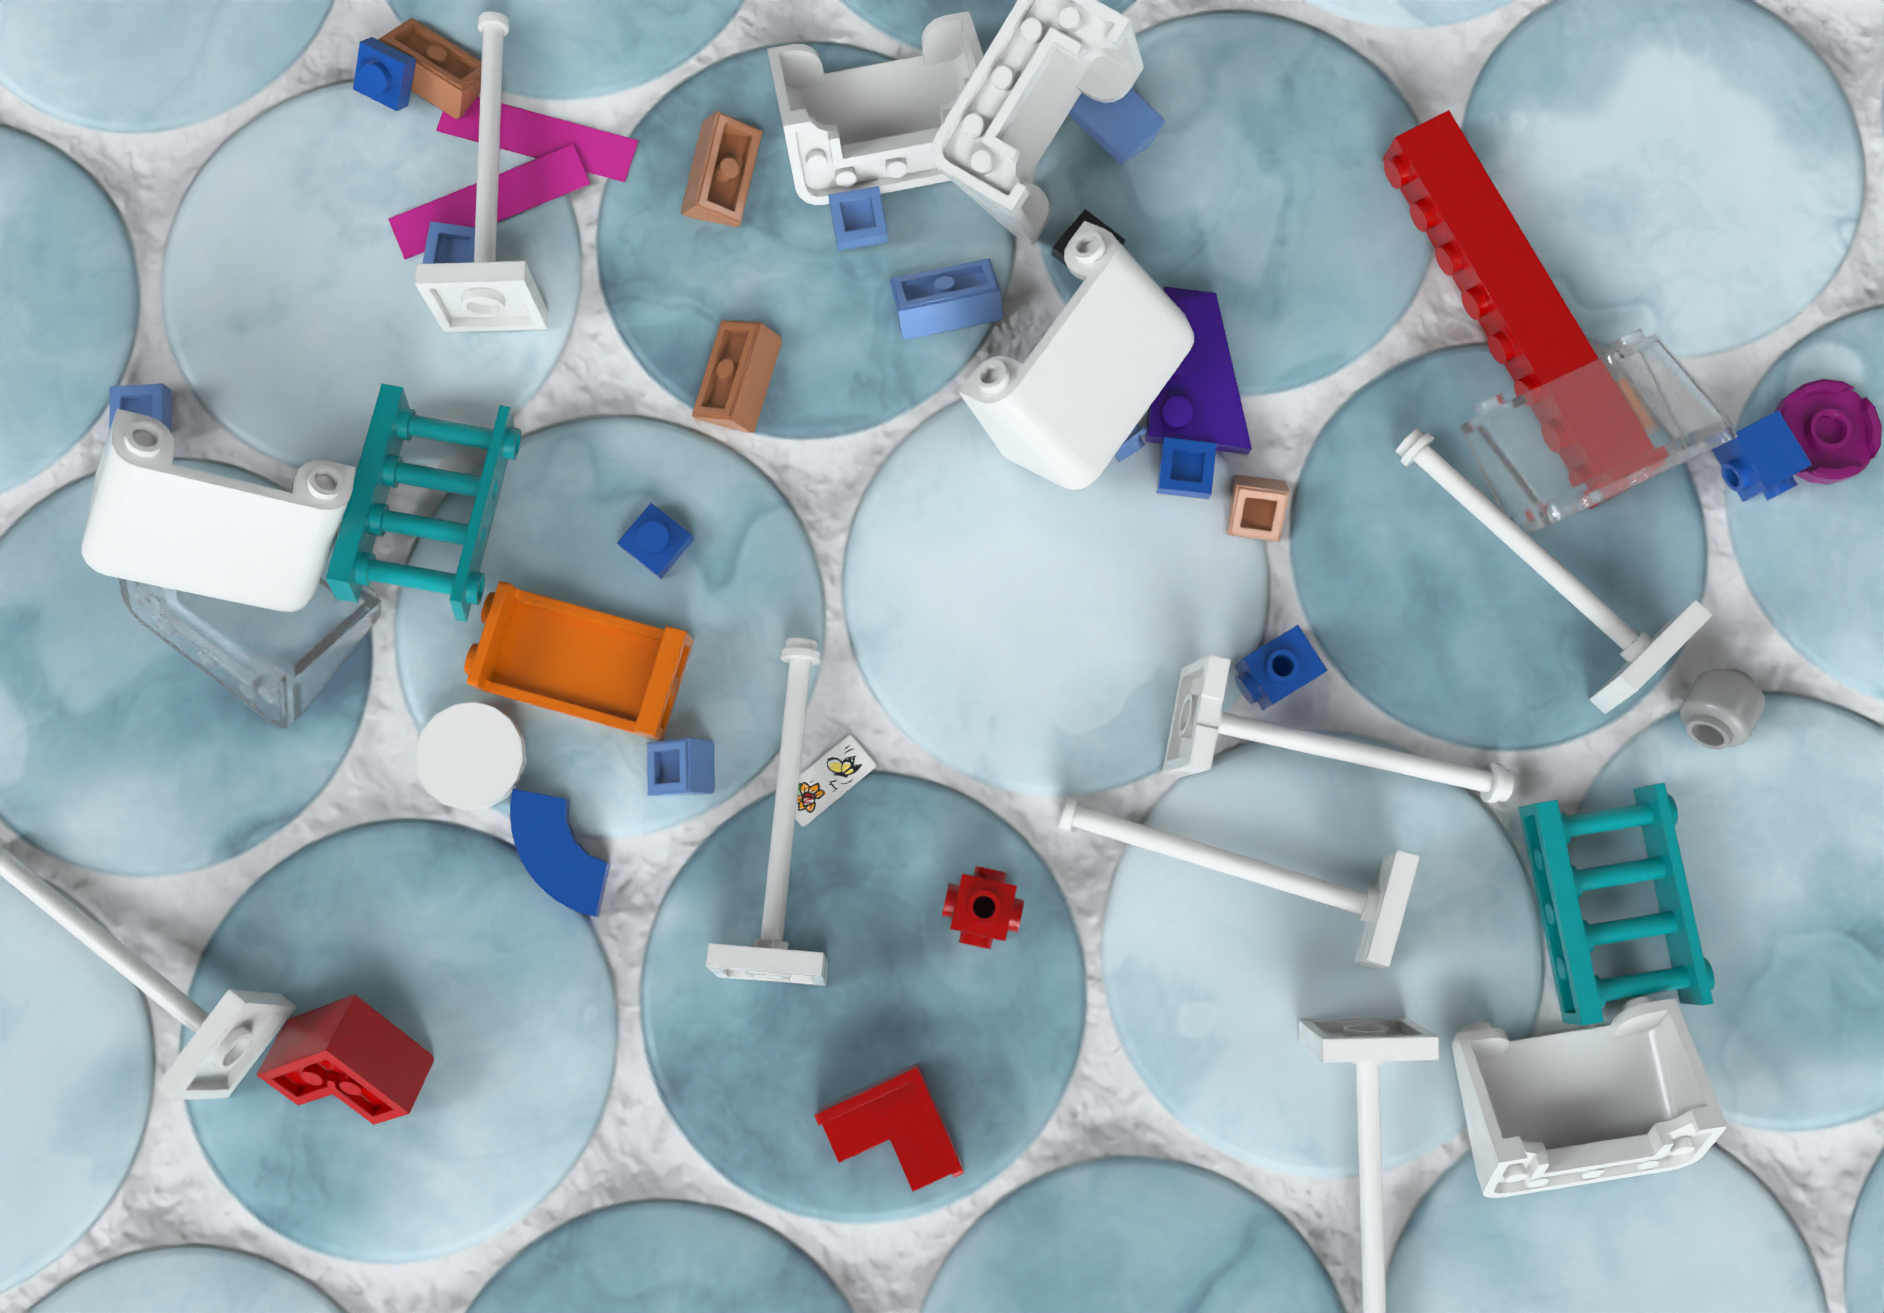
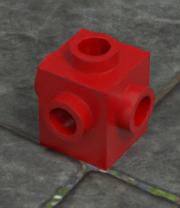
[942,866,1024,950]

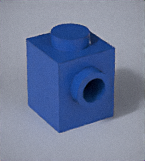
[1711,410,1812,502]
[1234,625,1328,711]

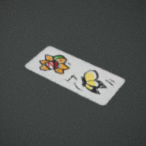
[795,735,876,827]

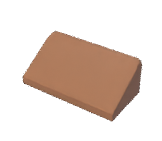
[378,18,482,119]
[681,111,763,227]
[692,320,782,433]

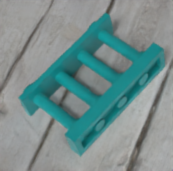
[326,383,521,622]
[1518,783,1715,1026]

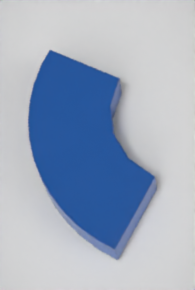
[510,789,611,917]

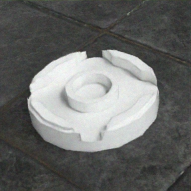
[415,702,527,811]

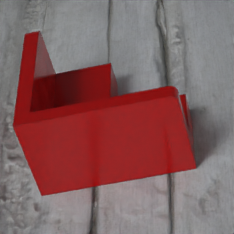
[256,994,434,1125]
[814,1062,965,1192]

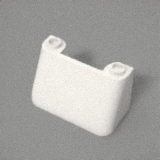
[932,0,1144,246]
[767,11,984,205]
[958,221,1194,490]
[81,408,356,612]
[1452,996,1728,1198]

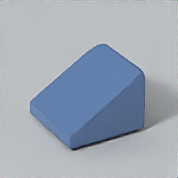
[647,738,715,796]

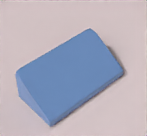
[1068,88,1165,165]
[890,258,1003,339]

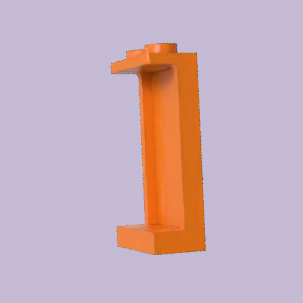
[464,580,694,741]

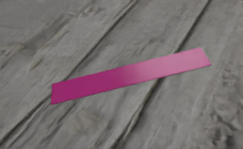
[436,97,639,182]
[388,144,590,259]

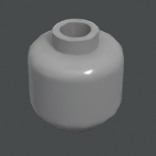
[1680,669,1765,750]

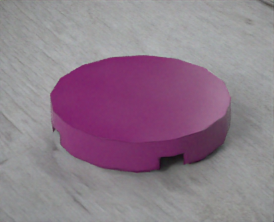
[1775,379,1882,485]

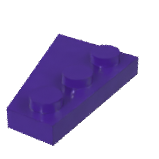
[1145,286,1252,455]

